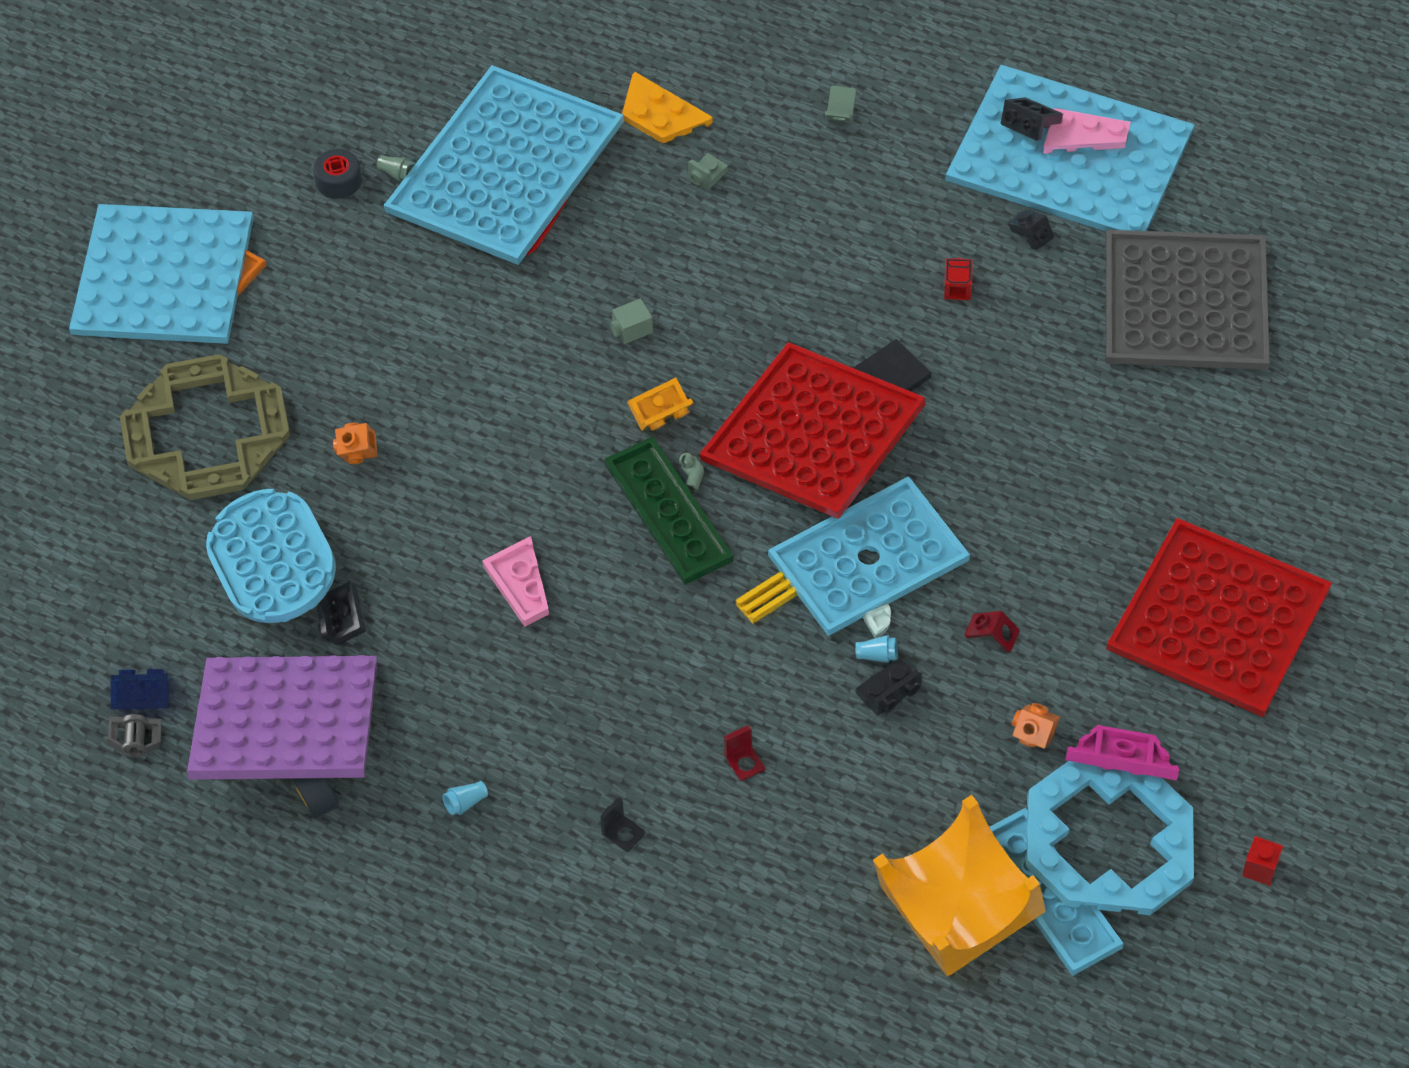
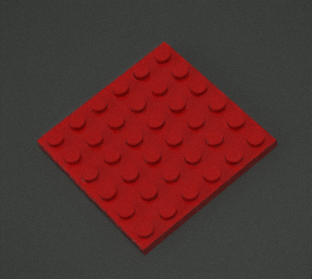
[699,342,926,519]
[1106,518,1332,718]

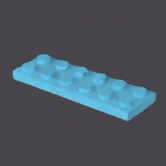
[990,808,1123,976]

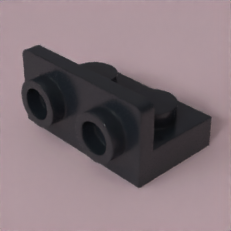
[1000,97,1063,141]
[856,658,922,716]

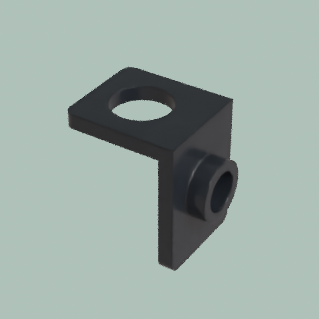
[600,797,645,852]

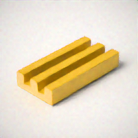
[736,571,797,624]

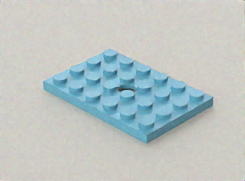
[768,476,970,636]

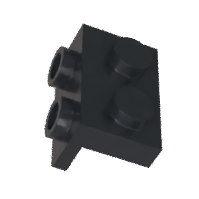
[315,581,366,645]

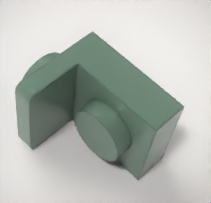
[688,153,728,190]

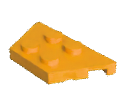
[622,72,713,144]

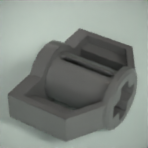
[108,714,162,757]

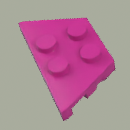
[1065,725,1179,780]

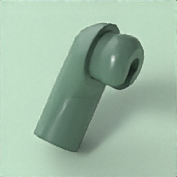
[679,453,704,493]

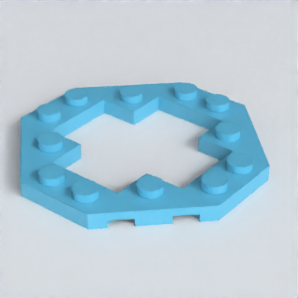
[1026,761,1194,915]

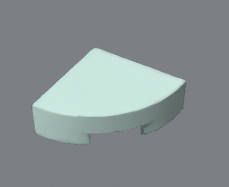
[863,603,891,638]

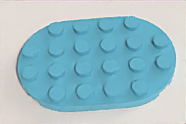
[206,489,336,623]

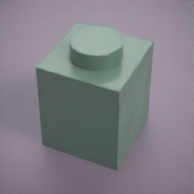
[610,298,653,344]

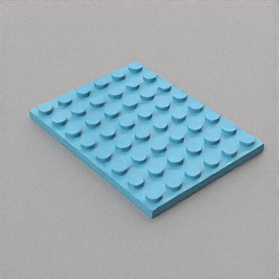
[384,65,624,265]
[945,65,1194,231]

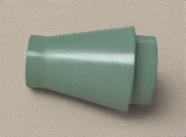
[377,155,416,182]

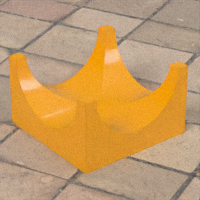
[873,795,1046,977]

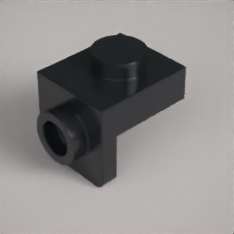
[1008,209,1054,250]

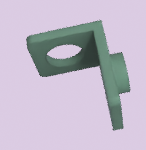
[825,86,856,123]

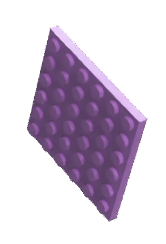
[187,655,377,780]

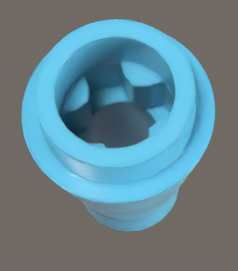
[856,635,898,663]
[443,781,488,815]

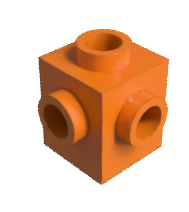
[333,423,378,464]
[1012,703,1060,749]

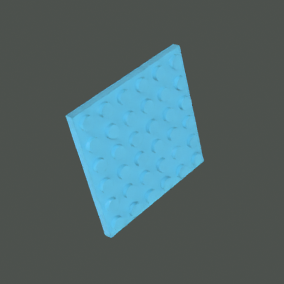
[69,204,254,344]

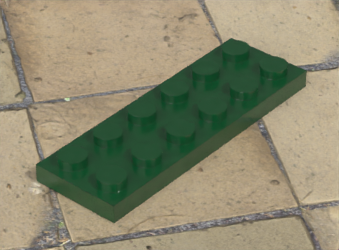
[604,436,733,585]

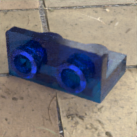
[110,669,172,710]

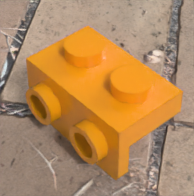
[627,378,694,431]

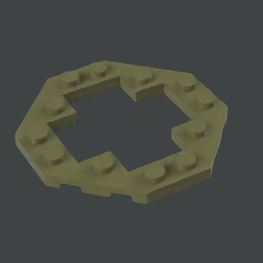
[120,354,290,500]

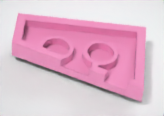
[1043,108,1131,154]
[482,536,549,627]

